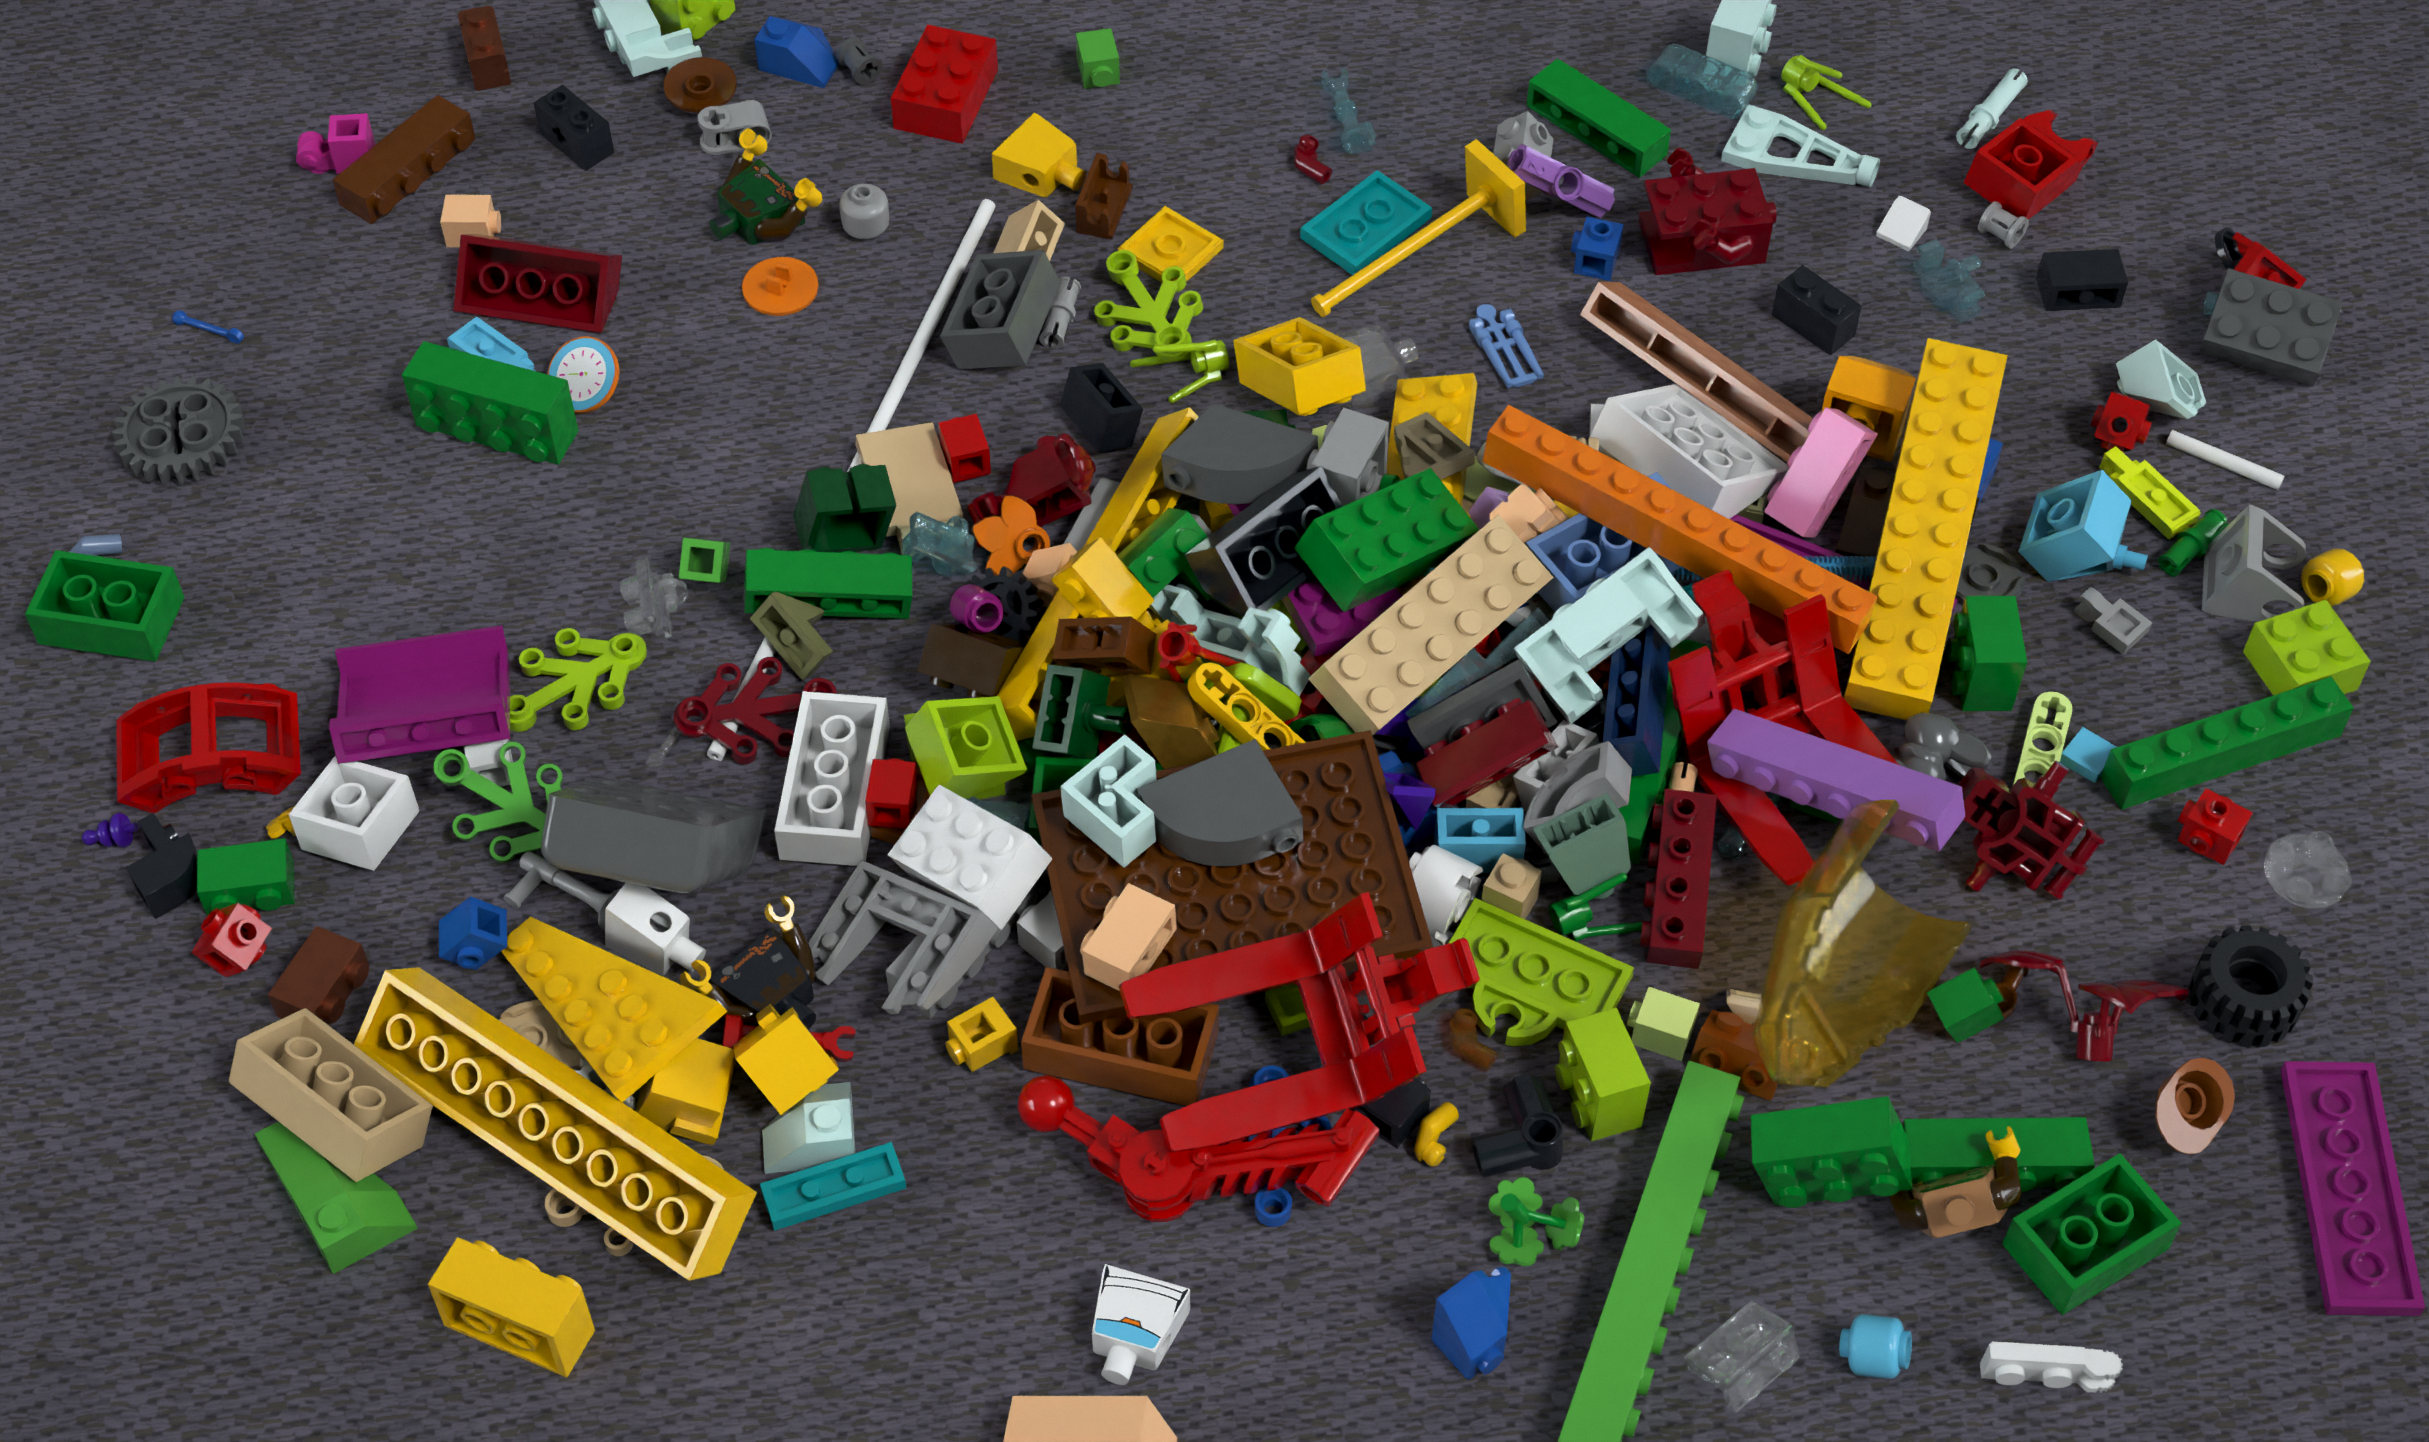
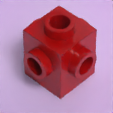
[2090,391,2152,452]
[2177,788,2253,865]
[191,903,272,977]

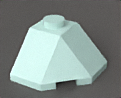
[2116,339,2206,419]
[762,1082,855,1174]

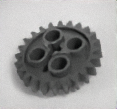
[112,376,246,485]

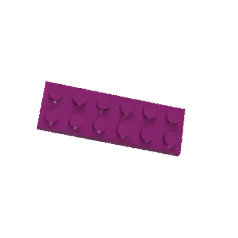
[2280,1061,2425,1316]

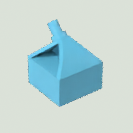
[2018,470,2148,582]

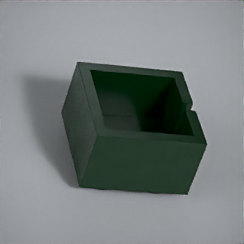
[793,464,897,553]

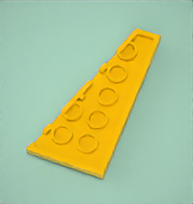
[501,917,727,1103]

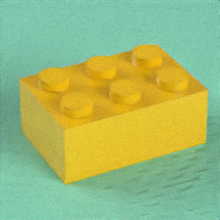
[1233,317,1366,416]
[428,1237,595,1378]

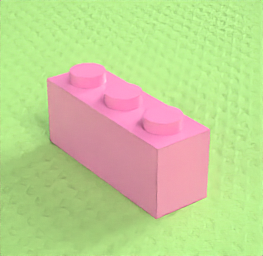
[1764,408,1878,538]

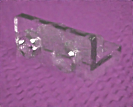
[1685,1300,1800,1413]

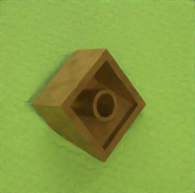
[1122,674,1219,769]

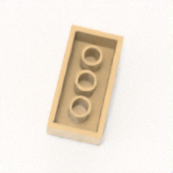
[229,1008,433,1182]

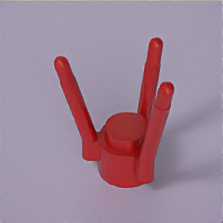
[1158,622,1241,683]

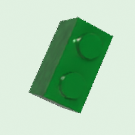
[197,838,295,916]

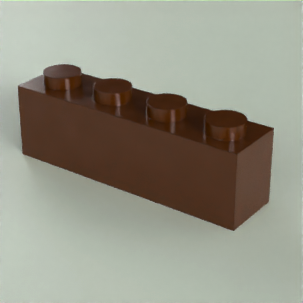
[332,95,476,224]

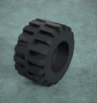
[2188,925,2313,1048]

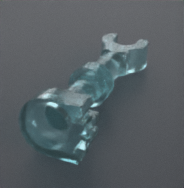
[1321,68,1376,154]

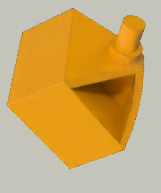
[1822,356,1916,462]

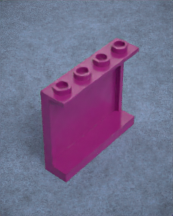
[329,625,510,764]

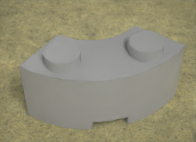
[1523,741,1632,856]

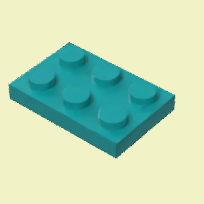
[1300,170,1432,275]

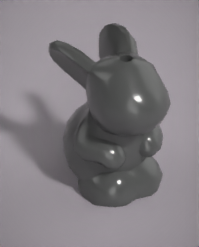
[1892,712,1991,781]

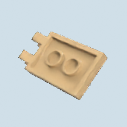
[856,422,963,556]

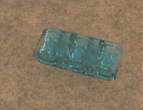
[1647,44,1758,119]

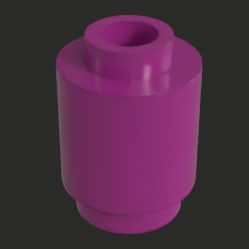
[950,584,1003,633]

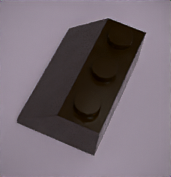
[1835,466,1980,558]

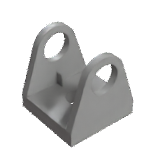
[2202,504,2306,622]

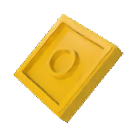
[1117,206,1224,283]

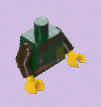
[709,128,822,245]

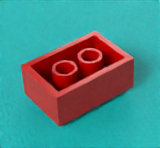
[891,24,998,144]

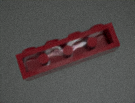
[1639,789,1717,969]

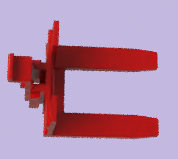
[1667,569,1899,886]
[1119,892,1480,1152]

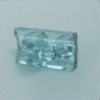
[902,511,977,577]

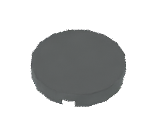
[1955,544,2025,606]

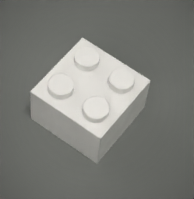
[288,755,419,871]

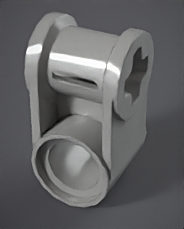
[698,100,772,155]

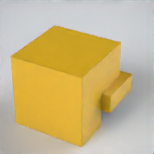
[733,1004,839,1115]
[635,1038,736,1145]

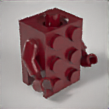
[1639,148,1777,276]

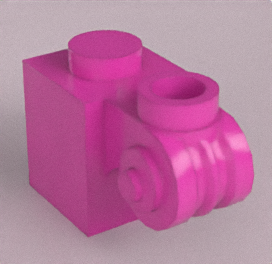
[296,113,376,174]

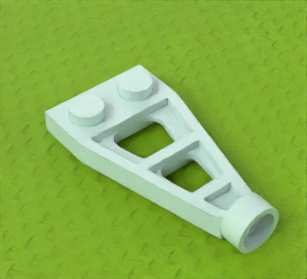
[1721,104,1880,187]

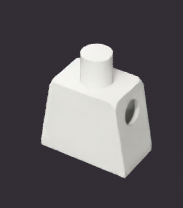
[605,882,706,975]

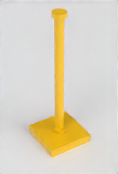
[1311,139,1526,317]

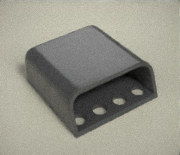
[541,777,767,893]

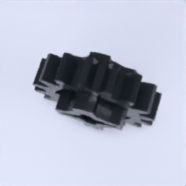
[954,566,1044,643]

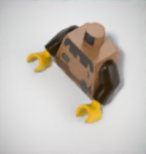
[1888,1126,2021,1238]

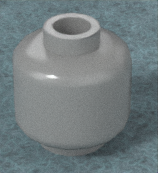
[839,183,890,239]

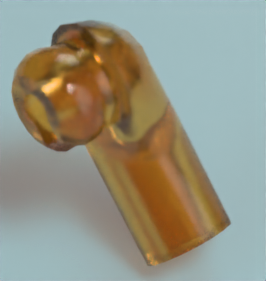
[1448,1008,1498,1072]

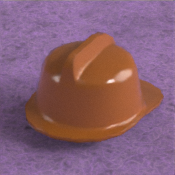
[2155,1058,2235,1155]

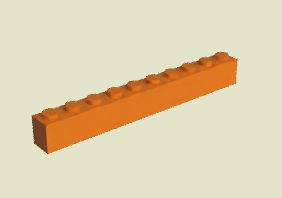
[1482,405,1878,654]

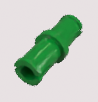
[2157,509,2228,577]

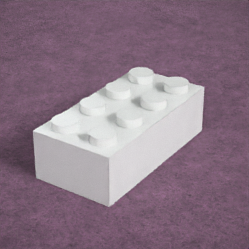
[774,691,890,866]

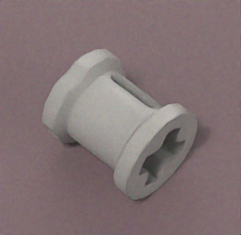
[1978,201,2029,249]

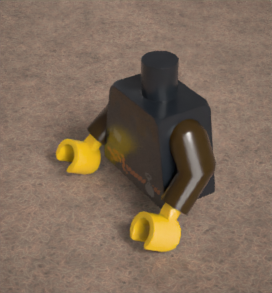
[680,896,816,1030]

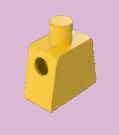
[992,113,1086,197]

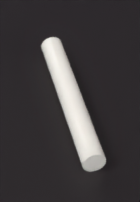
[2166,430,2285,490]

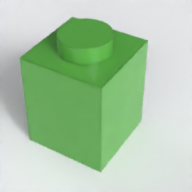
[1076,28,1120,89]
[679,538,731,583]

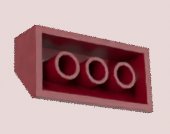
[453,234,622,333]

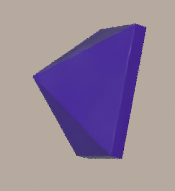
[1383,772,1436,831]

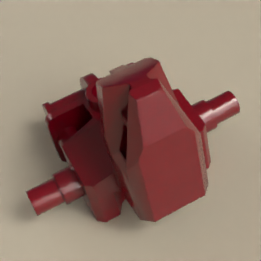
[1958,761,2105,900]

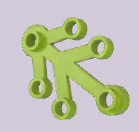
[1094,250,1203,361]
[510,628,647,732]

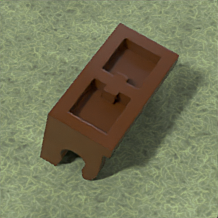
[1075,153,1133,240]

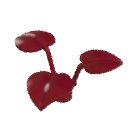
[1980,950,2188,1062]

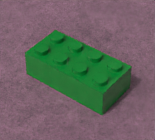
[402,341,579,465]
[1294,468,1479,612]

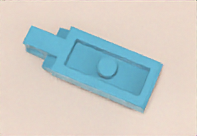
[447,317,535,371]

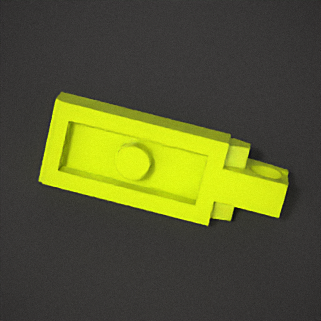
[2099,446,2201,539]

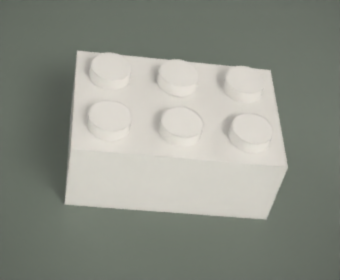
[888,785,1052,930]

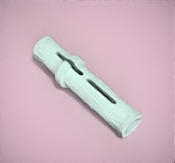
[1956,68,2028,149]

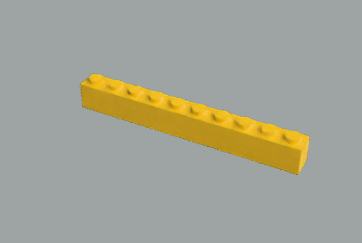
[997,407,1199,741]

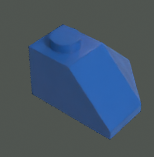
[754,16,839,88]
[1431,1267,1511,1380]

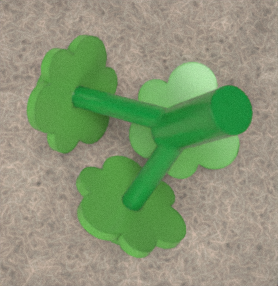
[1488,1177,1584,1266]

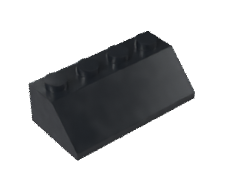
[1185,466,1343,617]

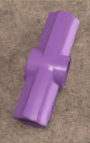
[1506,144,1615,218]

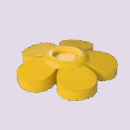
[266,806,296,839]

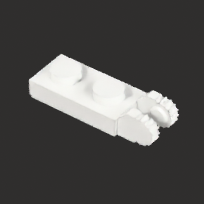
[1980,1341,2123,1393]

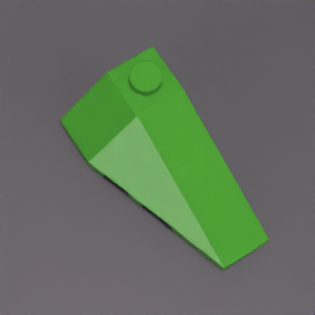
[255,1121,418,1274]

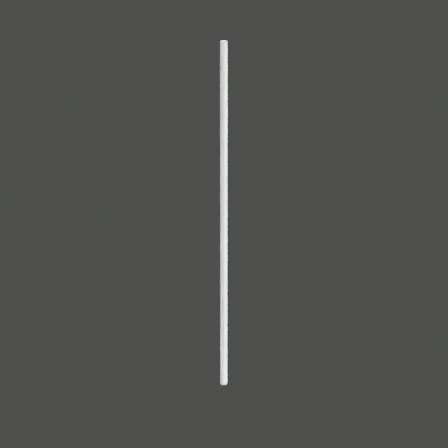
[707,199,996,761]

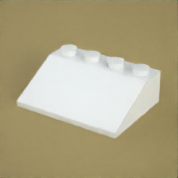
[1590,384,1789,519]

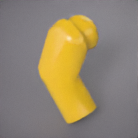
[1414,1102,1459,1167]

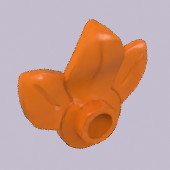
[972,495,1050,575]

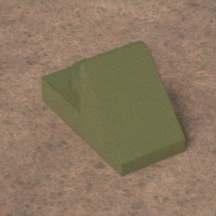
[750,592,833,681]

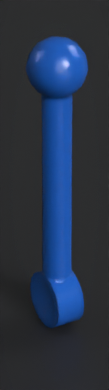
[172,310,244,344]

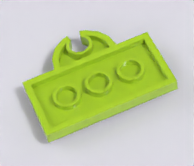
[1448,898,1634,1046]

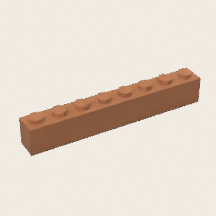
[1580,282,1813,463]

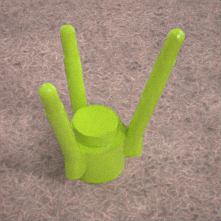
[1781,55,1872,130]
[1130,340,1229,403]

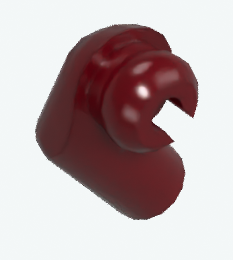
[1294,134,1332,185]

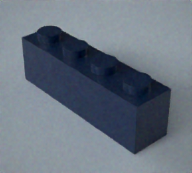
[1603,625,1671,777]

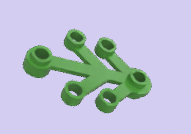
[434,742,563,863]

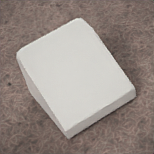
[1876,196,1931,252]

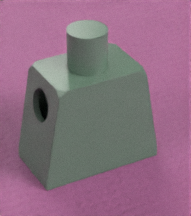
[1532,793,1631,899]

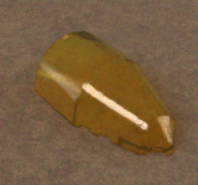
[1753,800,1971,1087]

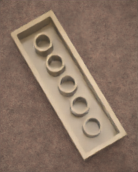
[1308,514,1554,736]

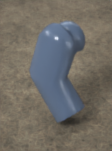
[69,534,122,556]

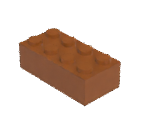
[1021,967,1219,1106]

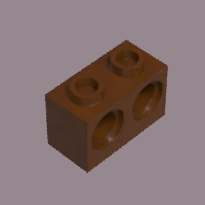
[1052,616,1157,676]

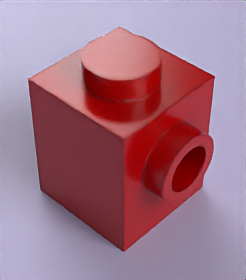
[938,413,991,483]
[865,758,918,829]

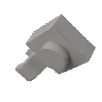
[2074,587,2152,655]

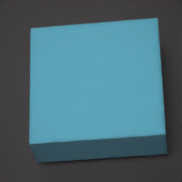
[2060,727,2116,783]

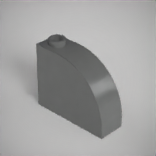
[1161,403,1318,504]
[1137,739,1303,866]

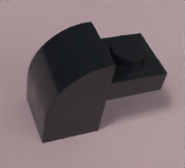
[126,813,197,919]

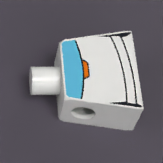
[1092,1264,1190,1385]

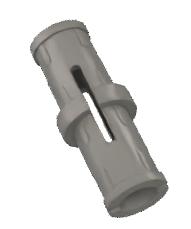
[1039,277,1081,349]

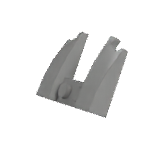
[808,860,999,1014]

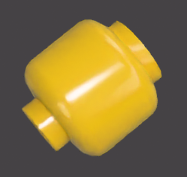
[2301,548,2364,607]

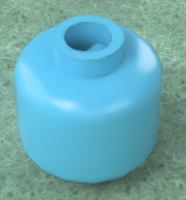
[1839,1314,1912,1379]

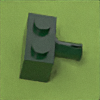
[1032,664,1133,760]

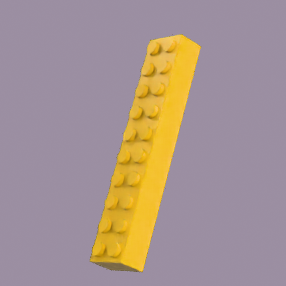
[1844,338,2008,720]
[354,967,757,1281]

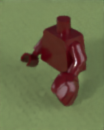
[972,433,1096,527]

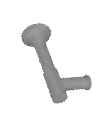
[504,851,620,930]

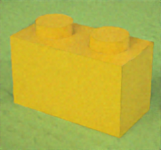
[1051,537,1155,620]

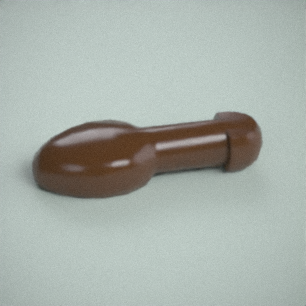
[1996,965,2030,1022]

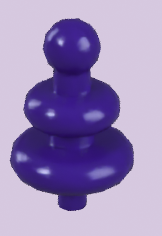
[82,812,138,848]

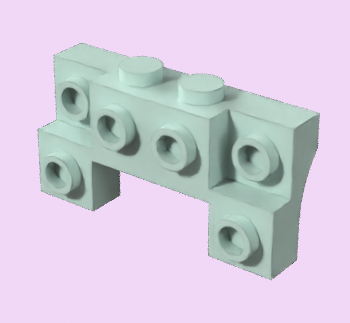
[592,0,702,77]
[1514,547,1706,724]
[1149,584,1311,696]

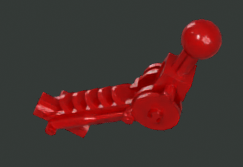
[1017,1075,1379,1222]

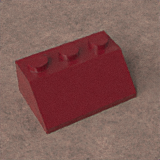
[1416,698,1558,808]

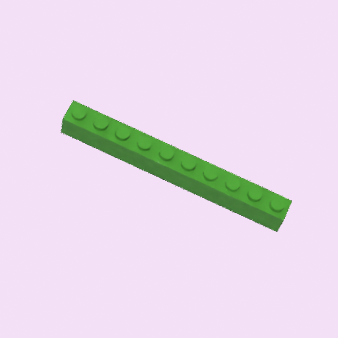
[1558,1060,1745,1442]

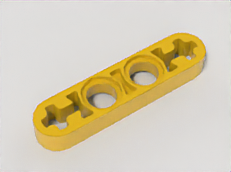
[1187,662,1306,751]

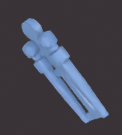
[1469,304,1544,388]

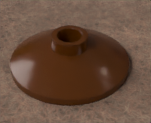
[663,57,737,113]

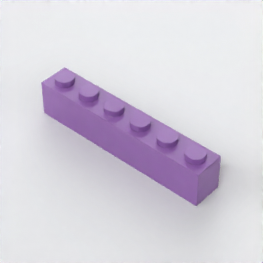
[1707,709,1965,852]

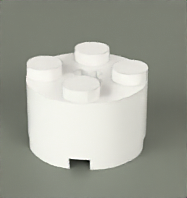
[1409,845,1483,945]

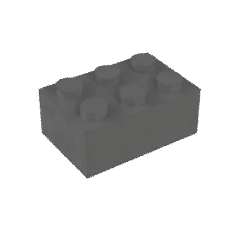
[940,250,1061,369]
[2199,268,2344,386]

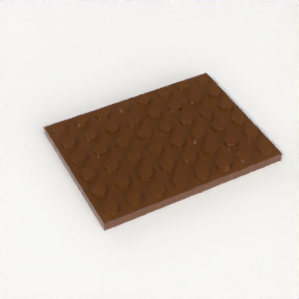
[1031,730,1433,1024]

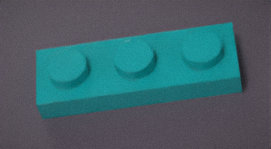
[760,1142,906,1231]

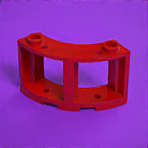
[116,682,301,813]

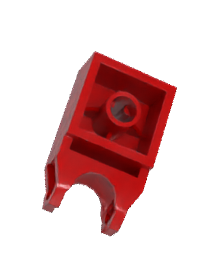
[1963,110,2098,220]

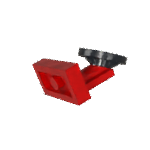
[2215,228,2307,289]

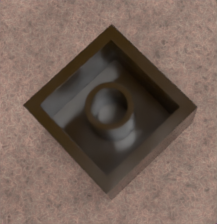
[917,622,1027,698]

